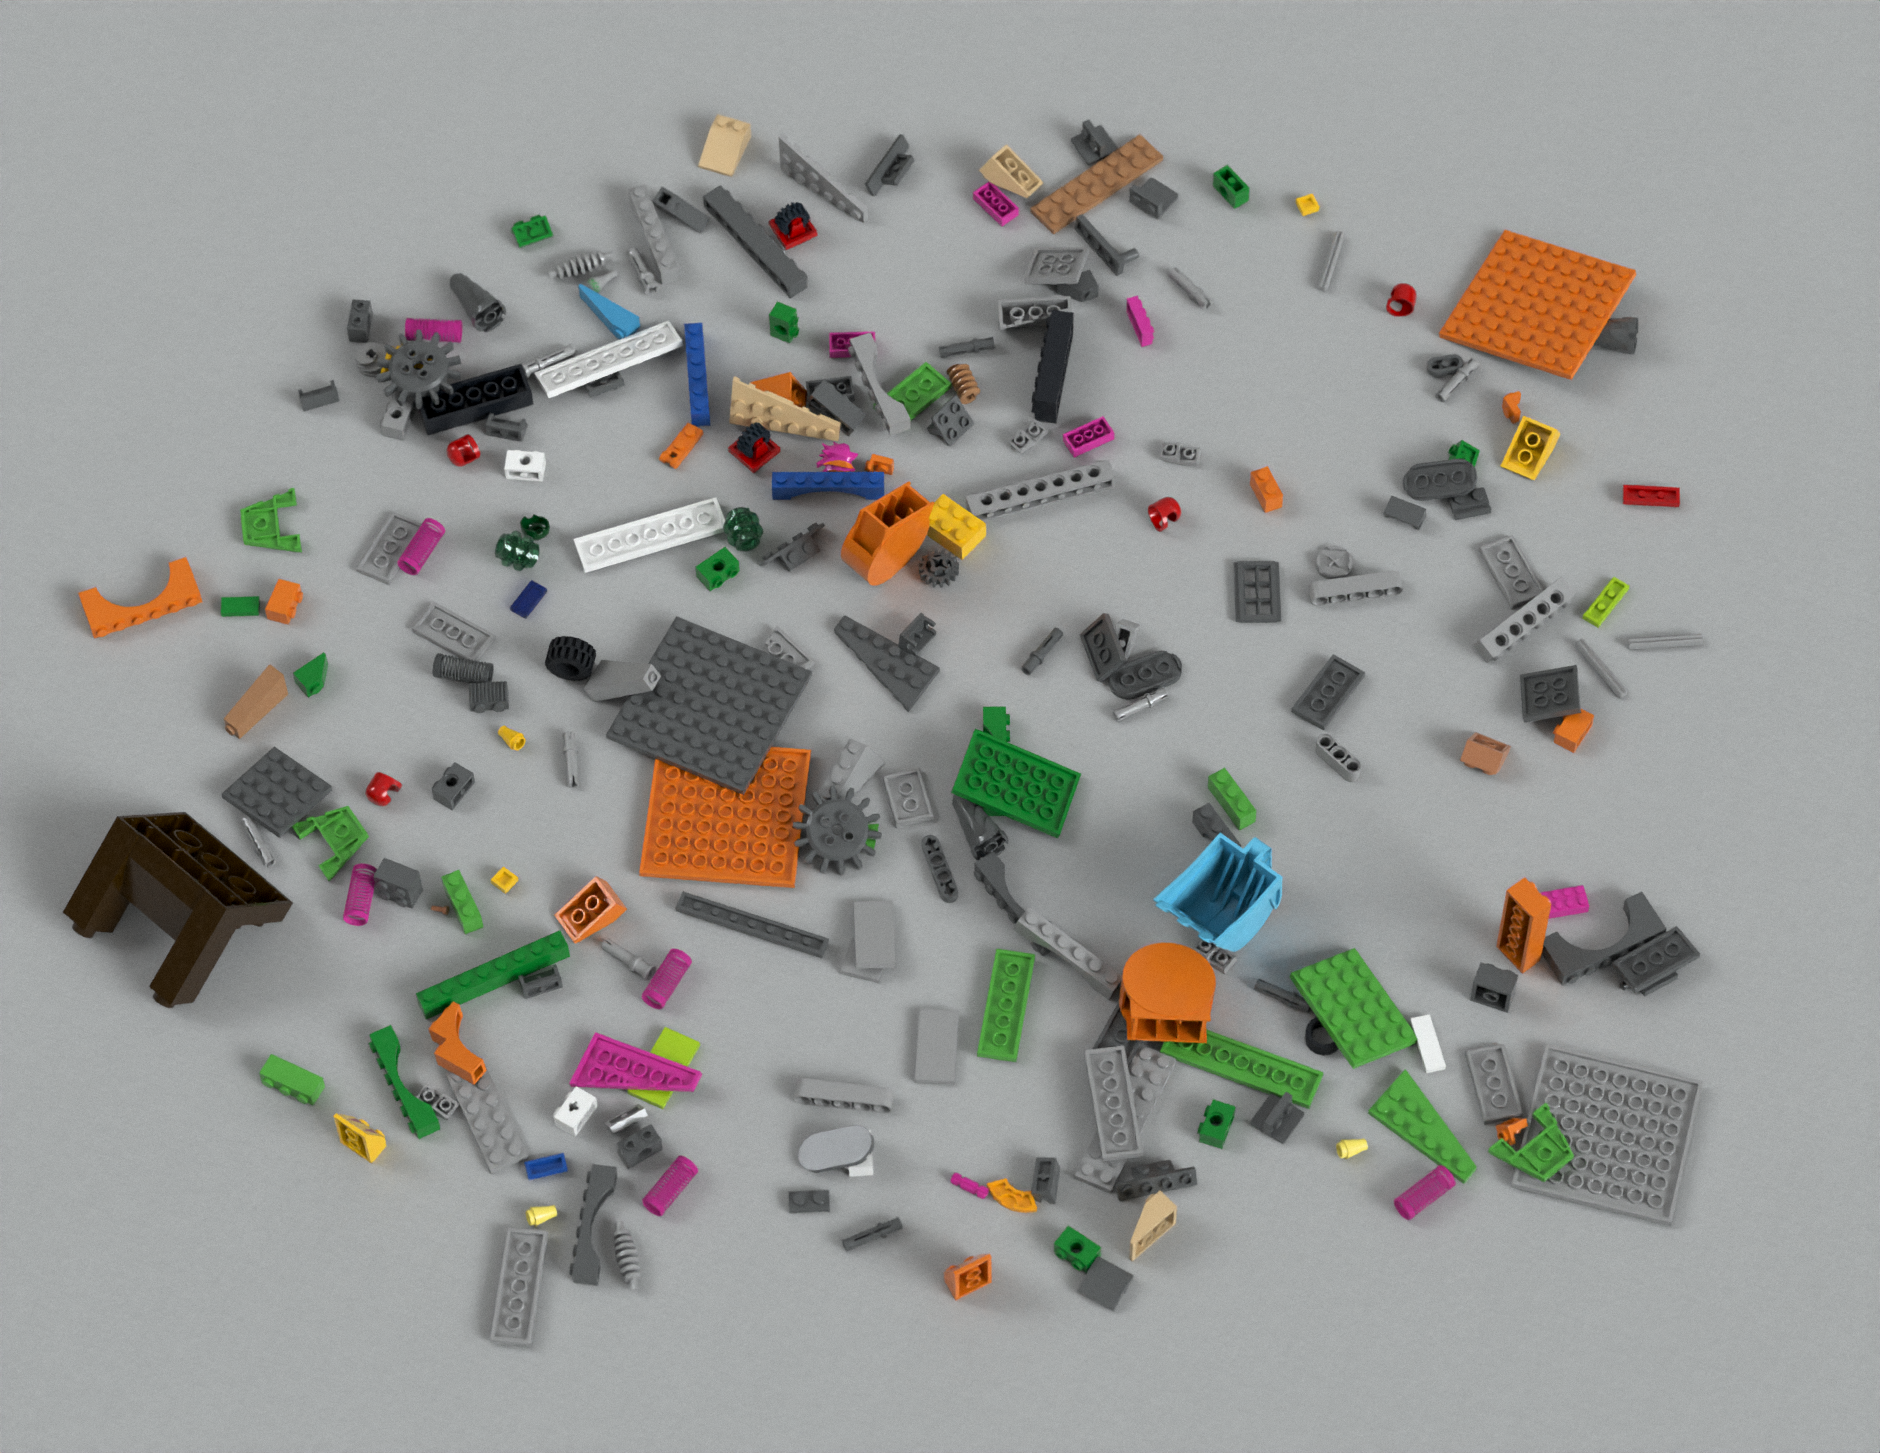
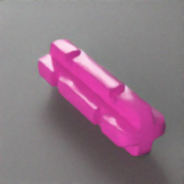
[951,1172,988,1199]

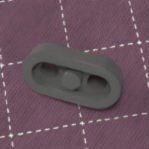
[1426,354,1463,377]

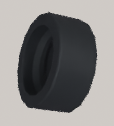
[1305,1017,1339,1056]

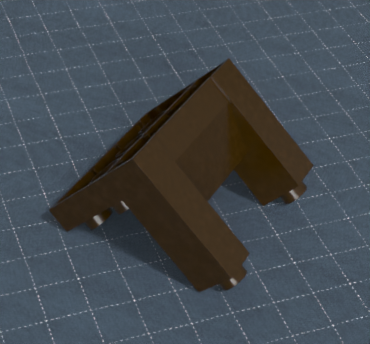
[63,812,293,1008]

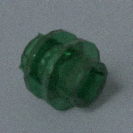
[723,507,763,552]
[495,531,540,571]

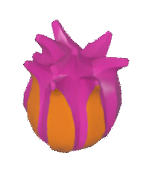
[816,441,858,472]

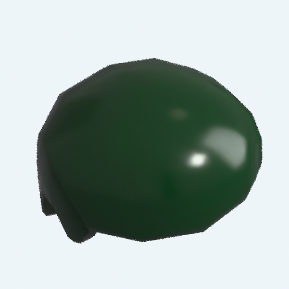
[520,514,550,541]

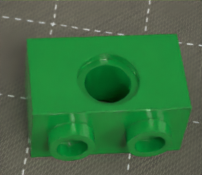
[1213,165,1250,209]
[769,301,799,344]
[695,547,740,591]
[1197,1099,1236,1149]
[1054,1225,1101,1274]

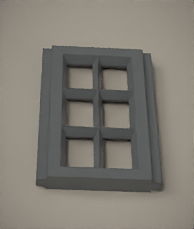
[1234,561,1281,623]

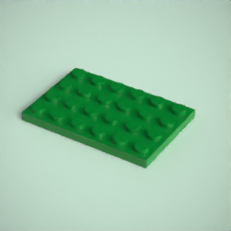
[951,728,1081,839]

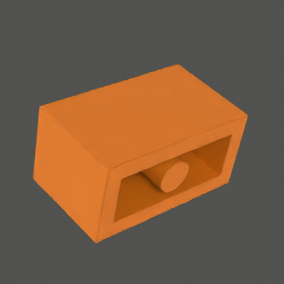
[1250,466,1283,513]
[265,579,303,625]
[1553,709,1594,753]

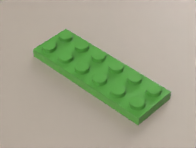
[977,949,1035,1062]

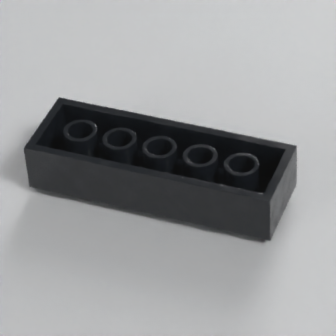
[1031,310,1074,424]
[418,364,534,435]

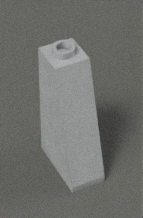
[583,660,661,702]

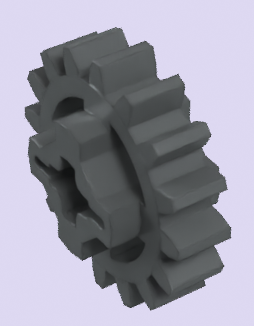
[918,549,959,588]

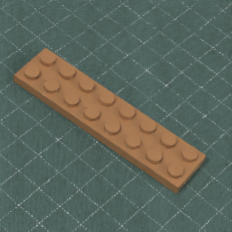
[1031,134,1163,234]

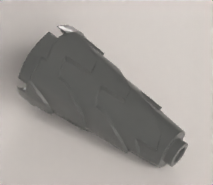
[450,273,506,332]
[1594,317,1638,354]
[952,795,1008,860]

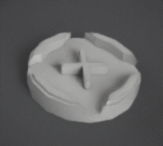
[1315,545,1353,579]

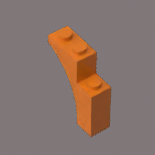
[429,1001,487,1085]

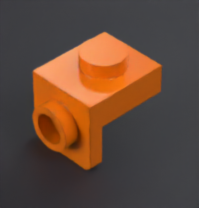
[1502,391,1521,424]

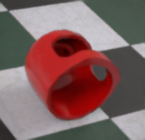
[1386,283,1417,317]
[446,434,480,467]
[1148,497,1181,532]
[365,772,402,807]

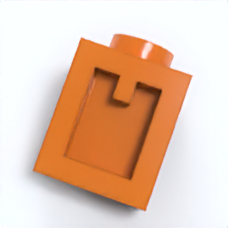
[865,454,894,475]
[1496,1118,1528,1145]

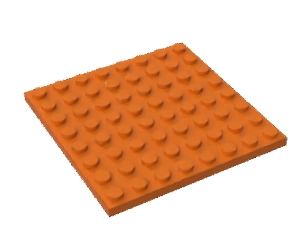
[1439,230,1636,380]
[639,747,811,888]

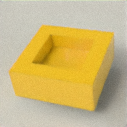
[1295,193,1320,216]
[490,866,519,894]

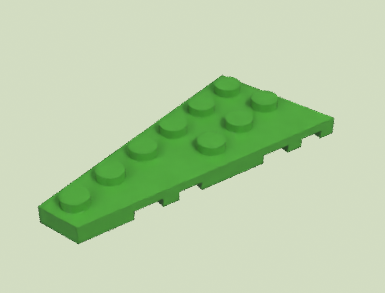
[1368,1069,1477,1184]

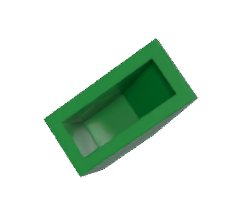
[293,652,328,698]

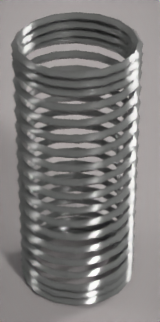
[432,653,494,684]

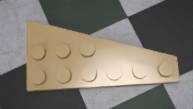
[729,376,841,441]

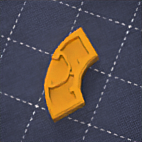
[987,1178,1037,1213]

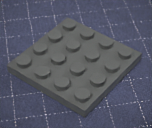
[222,746,332,838]

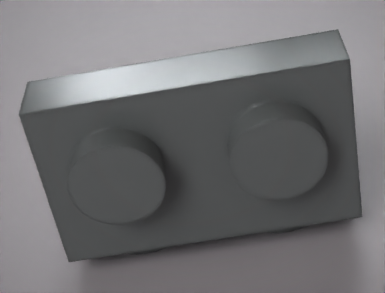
[1129,178,1178,219]

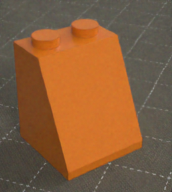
[751,372,807,408]

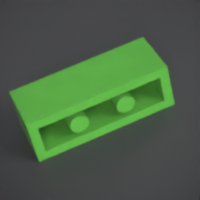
[1208,768,1256,831]
[441,870,483,935]
[259,1054,325,1105]

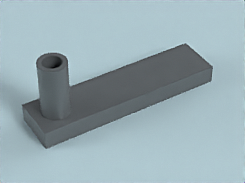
[1074,214,1139,276]

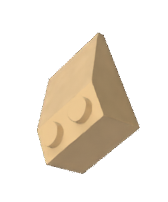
[698,114,751,177]
[979,144,1044,198]
[1129,1191,1177,1261]

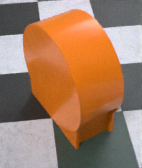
[841,481,935,586]
[1119,943,1216,1043]

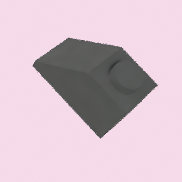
[1056,270,1098,302]

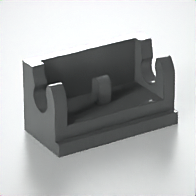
[298,380,339,411]
[485,413,528,442]
[1383,495,1426,530]
[898,613,937,657]
[518,964,563,999]
[1031,1157,1060,1204]

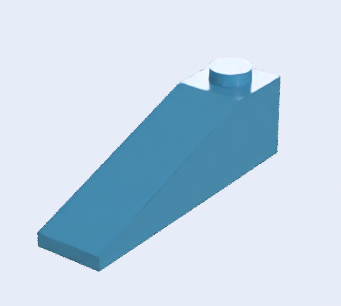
[578,283,640,339]

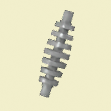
[548,251,613,279]
[613,1221,641,1292]

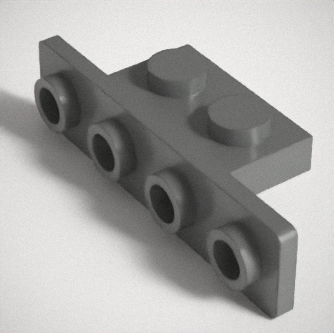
[865,134,915,196]
[759,523,825,571]
[1116,1159,1197,1201]

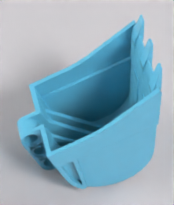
[1153,833,1282,952]

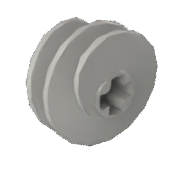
[355,342,387,376]

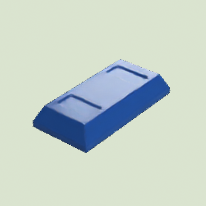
[524,1153,568,1180]

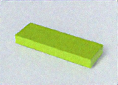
[1582,577,1630,628]

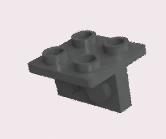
[1071,119,1118,165]
[927,395,974,446]
[1250,1092,1304,1144]

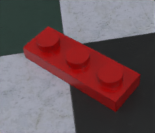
[1623,485,1680,507]

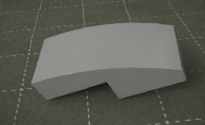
[1007,419,1048,454]
[1159,442,1201,467]
[1192,939,1237,974]
[416,1083,459,1120]

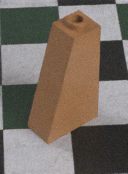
[224,664,288,739]

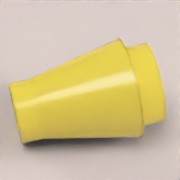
[1336,1138,1368,1159]
[526,1205,557,1227]

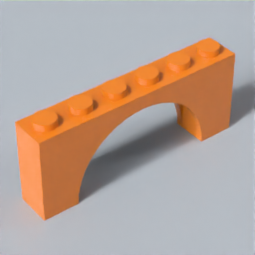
[78,557,202,638]

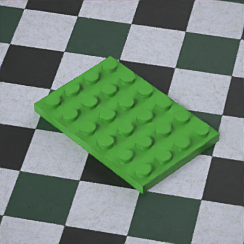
[1289,948,1418,1069]

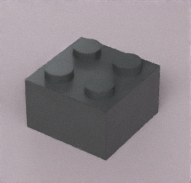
[373,858,423,909]
[1470,963,1518,1013]

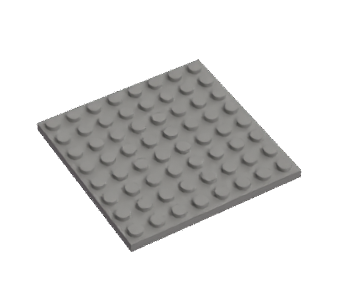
[1511,1044,1703,1226]

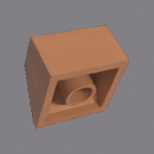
[1460,732,1511,775]

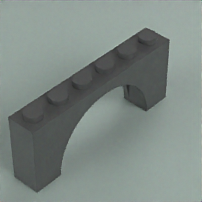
[1542,892,1666,986]

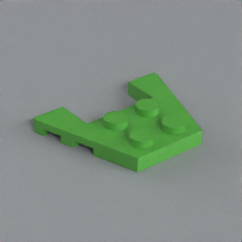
[240,488,302,552]
[292,806,369,881]
[1488,1103,1574,1182]

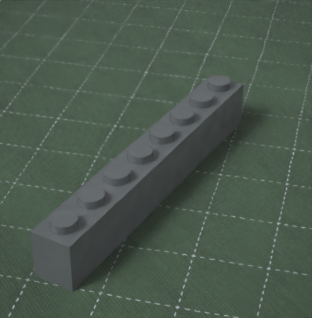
[703,185,808,299]

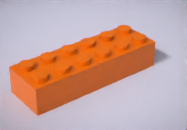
[1496,877,1551,974]

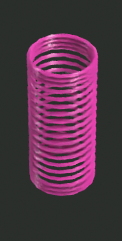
[405,317,462,343]
[397,518,445,575]
[343,863,377,926]
[641,948,692,1009]
[642,1155,698,1217]
[1394,1165,1456,1220]

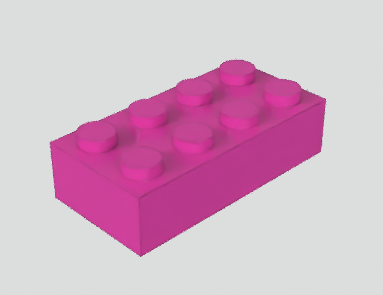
[973,181,1019,226]
[1126,296,1154,347]
[829,331,875,358]
[1063,416,1115,458]
[1540,885,1589,919]

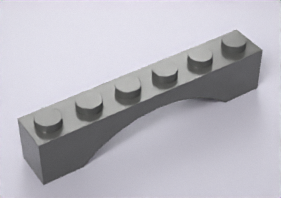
[974,851,1054,956]
[569,1164,618,1286]

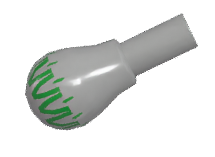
[586,270,617,293]

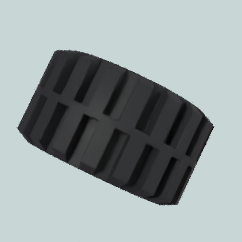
[545,636,596,681]

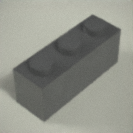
[806,380,866,436]

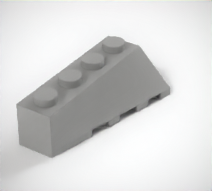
[998,296,1072,330]
[816,739,885,807]

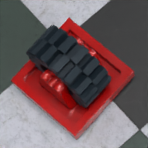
[768,202,818,250]
[728,422,781,473]

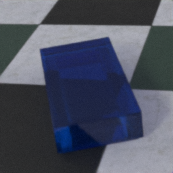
[510,580,547,619]

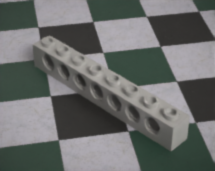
[966,459,1115,522]

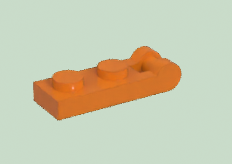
[659,423,703,469]

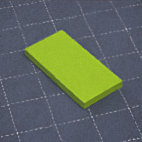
[627,1027,700,1109]

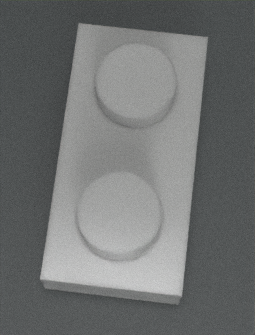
[604,1104,648,1134]

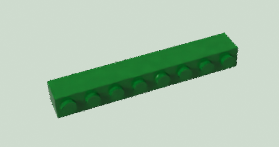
[416,930,570,1020]

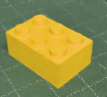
[927,494,986,560]

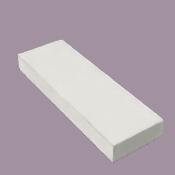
[1410,1014,1446,1073]

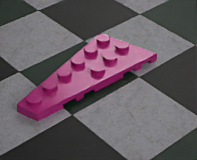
[569,1032,702,1092]

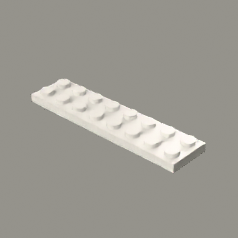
[534,321,683,398]
[573,497,728,573]

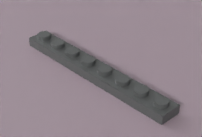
[676,891,829,958]

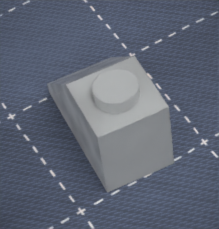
[1115,619,1140,663]

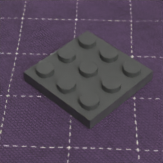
[1520,665,1581,723]

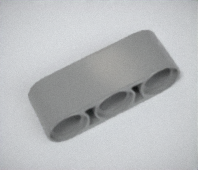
[1316,733,1361,782]

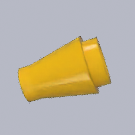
[498,725,526,751]

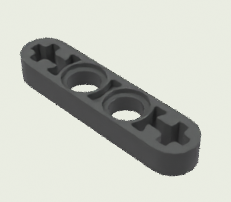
[922,835,958,903]

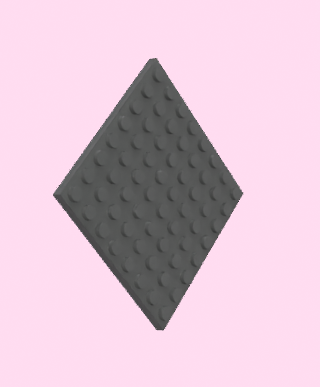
[606,616,812,795]

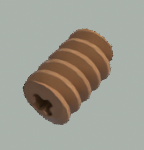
[947,364,980,404]

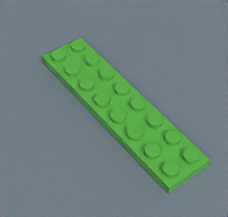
[1160,1030,1324,1109]

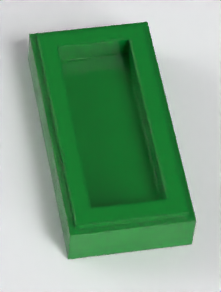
[221,596,260,617]

